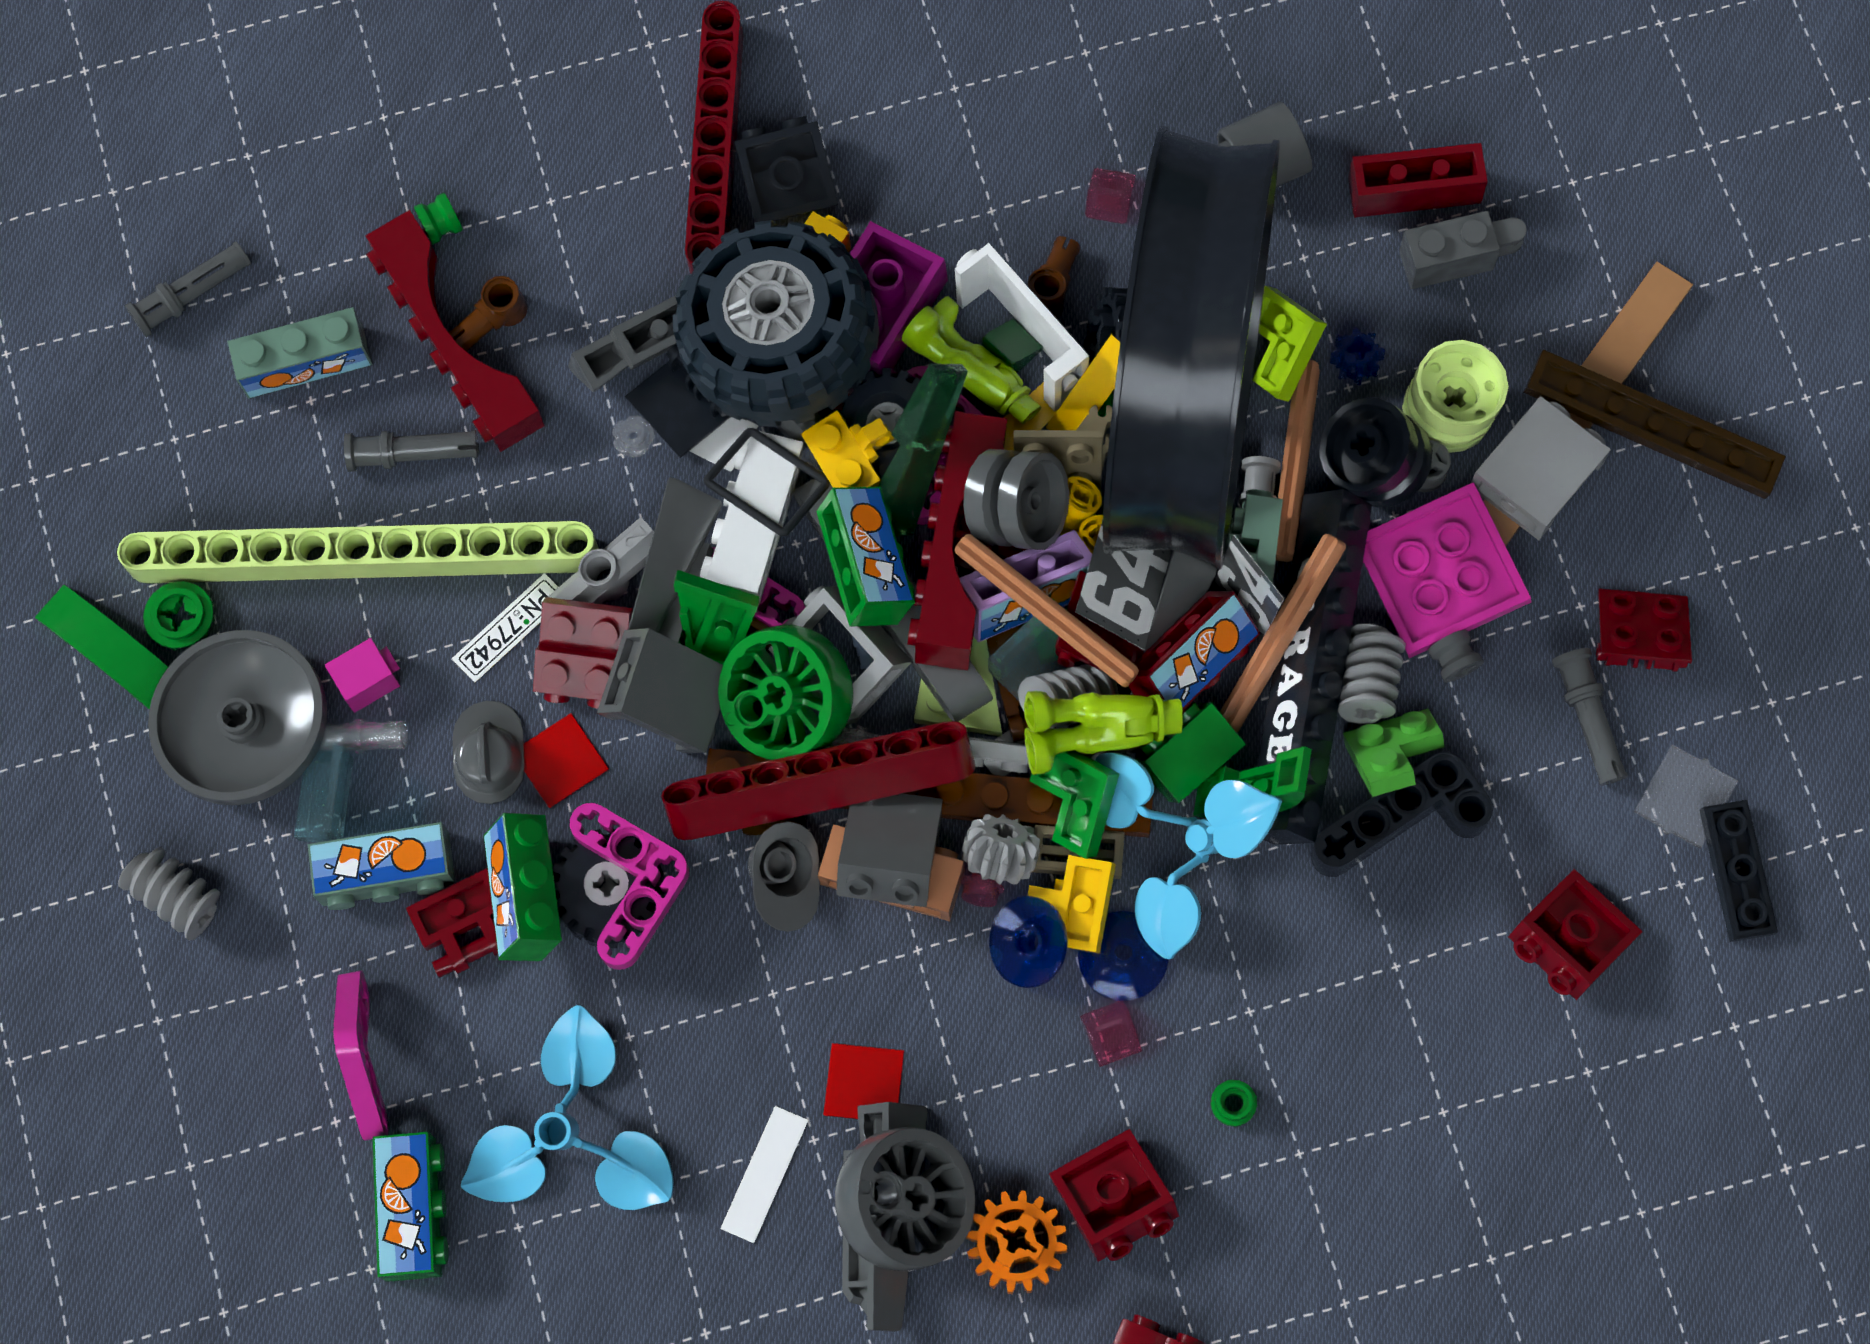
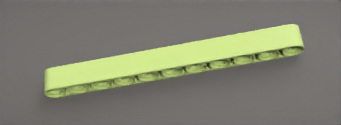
[117,521,599,583]

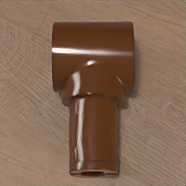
[1027,236,1081,319]
[448,276,528,352]

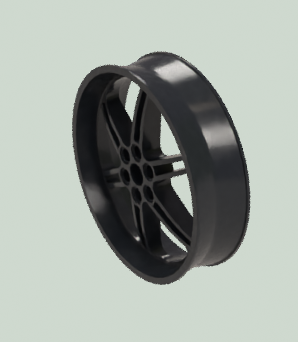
[1103,126,1280,569]

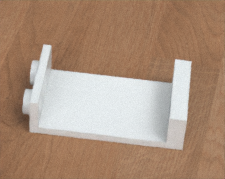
[955,243,1089,412]

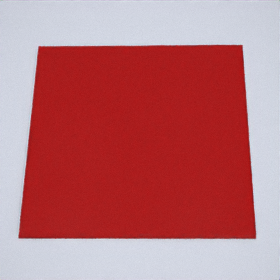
[524,713,609,808]
[823,1043,904,1119]

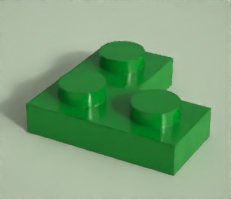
[1030,750,1119,859]

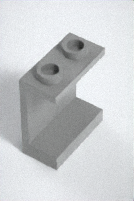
[1471,396,1611,540]

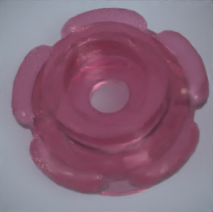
[960,873,1004,908]

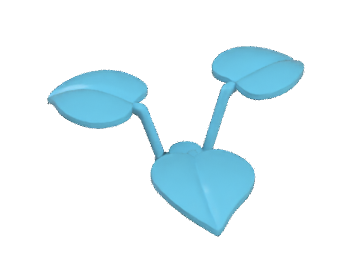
[1095,752,1282,959]
[461,1005,674,1210]

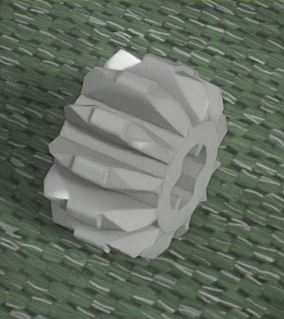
[962,814,1040,885]

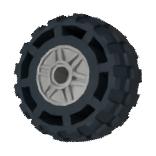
[673,220,879,427]

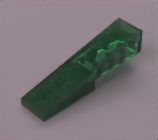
[878,364,968,536]

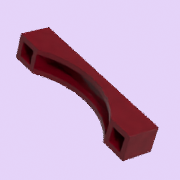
[365,210,545,452]
[907,411,1007,671]

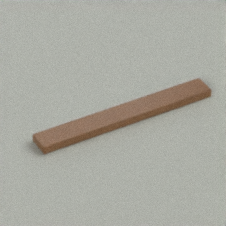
[1483,262,1693,546]

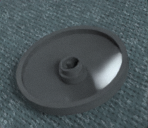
[148,630,327,805]

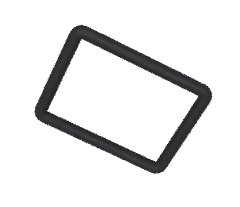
[704,428,830,536]

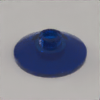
[989,896,1068,988]
[1078,911,1169,1001]

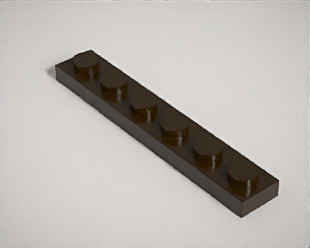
[1523,349,1786,499]

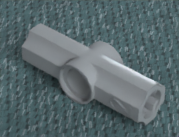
[541,517,654,604]

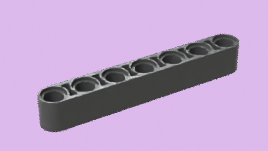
[793,472,993,722]

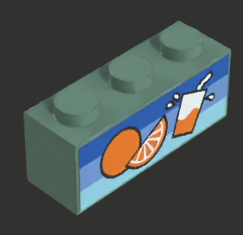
[227,307,373,399]
[308,822,456,910]

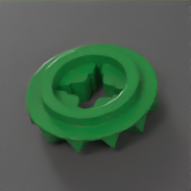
[143,581,215,651]

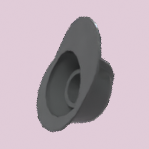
[452,701,525,804]
[748,821,820,932]

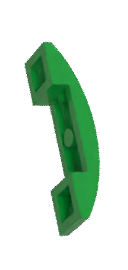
[35,585,168,709]
[1193,746,1312,818]

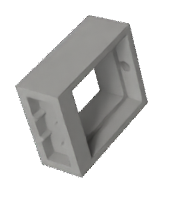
[769,585,912,725]

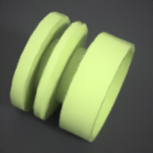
[1402,340,1509,453]

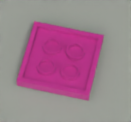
[1363,482,1532,659]

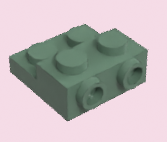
[1228,489,1283,584]

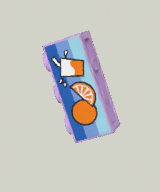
[959,530,1092,642]

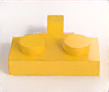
[801,410,894,488]
[1026,855,1116,954]

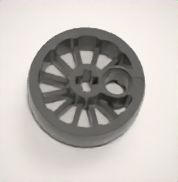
[835,1127,975,1271]

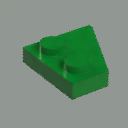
[674,570,759,665]

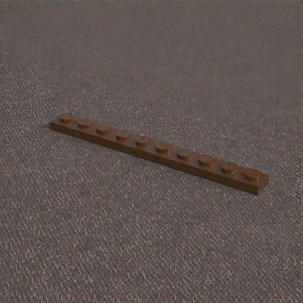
[705,748,1153,838]

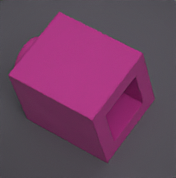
[325,638,400,713]

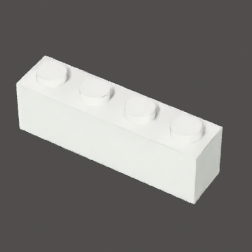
[700,431,803,613]

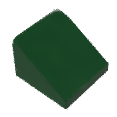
[982,319,1043,373]

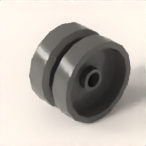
[963,449,1069,550]

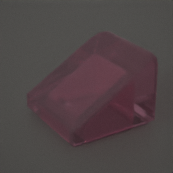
[1085,168,1136,224]
[1080,1001,1142,1067]

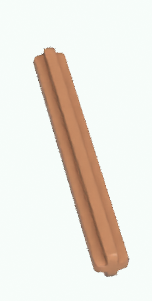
[1276,360,1320,562]
[955,534,1139,687]
[1220,534,1346,733]

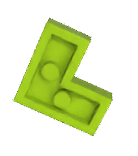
[1252,285,1327,402]

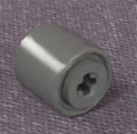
[1217,101,1312,188]

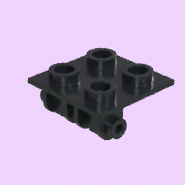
[625,344,731,458]

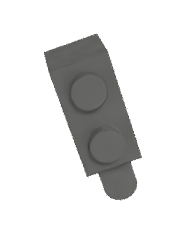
[1399,211,1527,290]

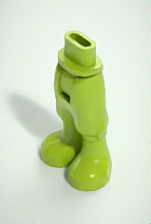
[901,296,1041,424]
[1024,690,1183,775]

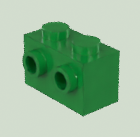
[1135,702,1246,803]

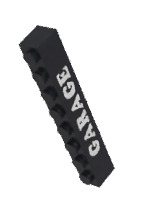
[1257,489,1372,845]

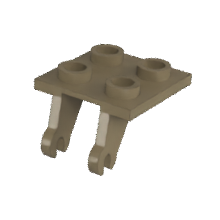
[1014,405,1112,493]

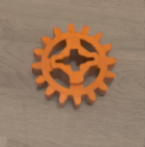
[966,1190,1067,1294]

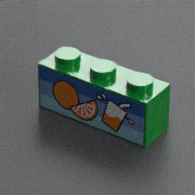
[816,487,915,627]
[484,813,562,961]
[373,1132,449,1282]

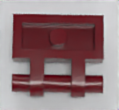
[406,868,498,978]

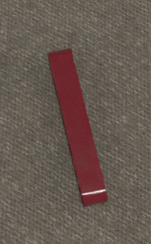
[685,0,744,274]
[661,721,976,840]

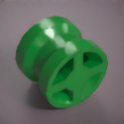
[413,192,463,245]

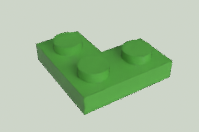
[1343,708,1444,797]

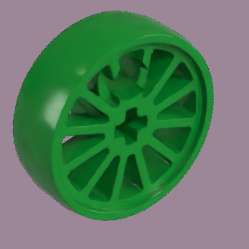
[718,625,853,760]

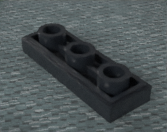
[1699,800,1778,942]

